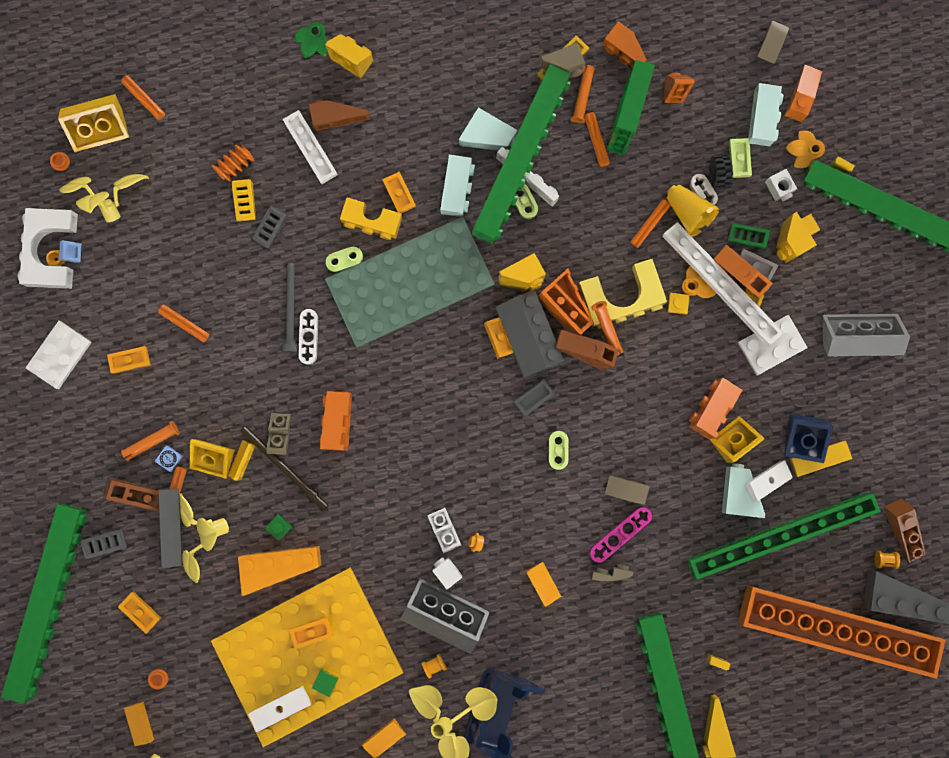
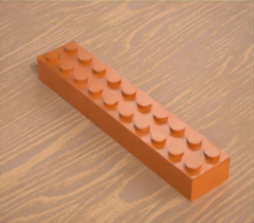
[737,585,946,679]

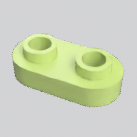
[515,184,538,219]
[326,247,363,272]
[548,431,568,470]

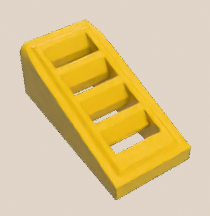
[232,179,256,221]

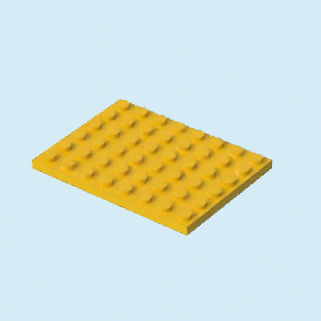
[211,567,404,747]

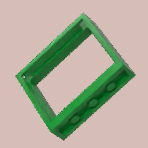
[607,60,655,155]

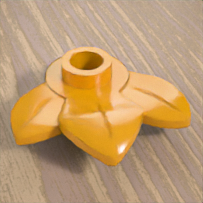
[786,131,825,168]
[682,266,717,298]

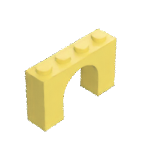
[578,259,667,329]

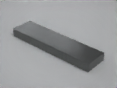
[158,488,182,568]

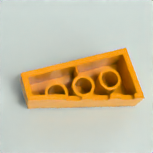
[238,546,321,596]

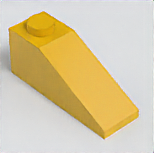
[702,694,736,758]

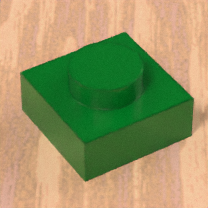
[265,514,293,541]

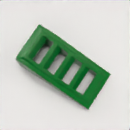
[728,223,770,251]

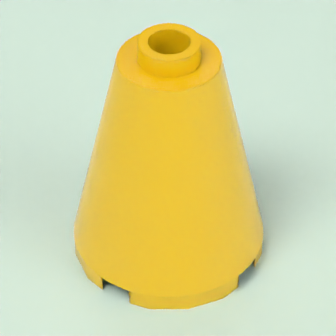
[667,185,719,237]

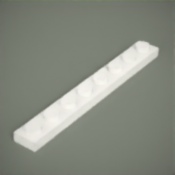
[662,222,783,347]

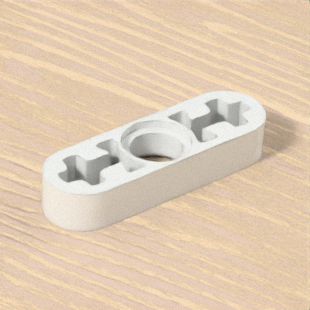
[299,309,318,365]

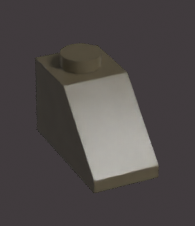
[541,43,585,77]

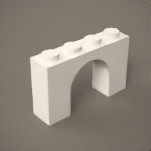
[18,208,78,289]

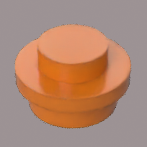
[50,152,70,171]
[148,669,168,690]

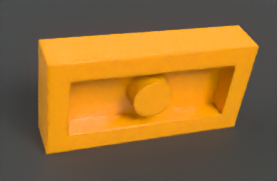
[382,172,416,214]
[484,318,514,359]
[107,346,151,374]
[118,592,161,634]
[289,617,334,649]

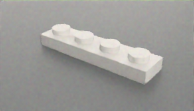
[283,110,338,184]
[496,147,559,207]

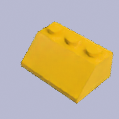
[58,94,129,152]
[498,253,546,293]

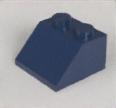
[784,413,833,463]

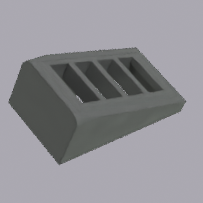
[252,205,289,249]
[81,529,127,559]

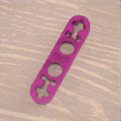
[589,507,652,562]

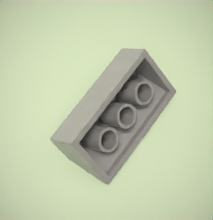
[822,314,910,357]

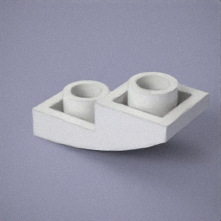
[427,508,461,553]

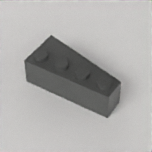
[863,569,949,624]

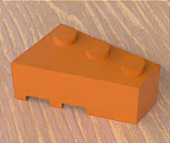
[538,269,594,335]
[689,378,742,439]
[320,391,352,451]

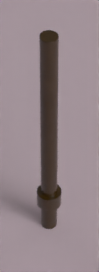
[241,426,329,511]

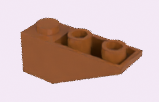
[555,330,619,370]
[884,498,926,563]

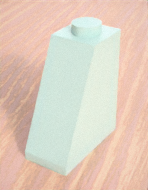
[459,108,517,150]
[722,463,765,518]

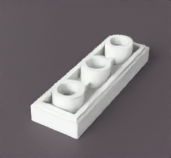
[745,460,793,502]
[248,686,312,732]

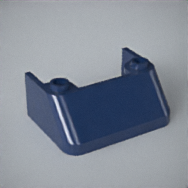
[464,669,545,758]

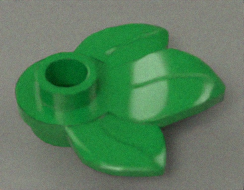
[294,22,329,58]

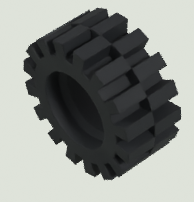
[709,154,733,190]

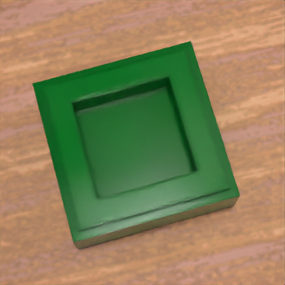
[312,669,339,697]

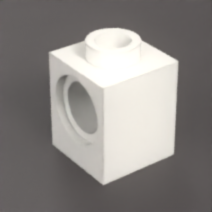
[765,169,797,202]
[433,557,462,589]

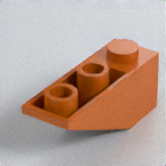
[603,21,647,67]
[714,245,773,298]

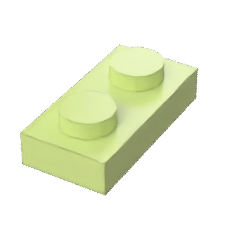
[729,138,752,178]

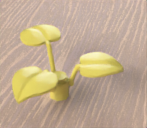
[59,174,149,222]
[179,493,229,583]
[409,685,498,758]

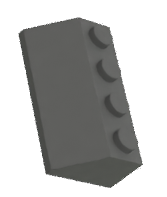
[495,290,564,378]
[400,578,490,654]

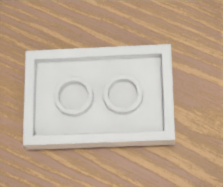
[738,315,807,376]
[26,321,92,389]

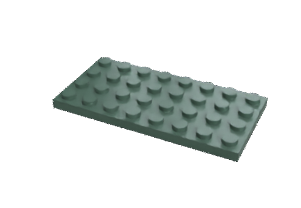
[325,217,495,348]

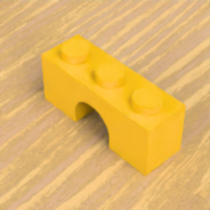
[340,198,402,240]

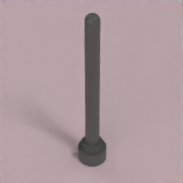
[282,262,298,353]

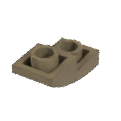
[756,20,789,64]
[266,413,291,455]
[605,475,650,505]
[590,564,634,581]

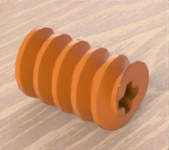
[211,142,255,182]

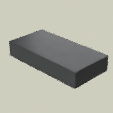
[513,379,555,417]

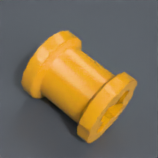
[875,551,900,569]
[422,654,447,679]

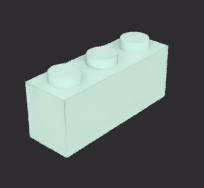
[748,83,783,146]
[440,155,475,217]

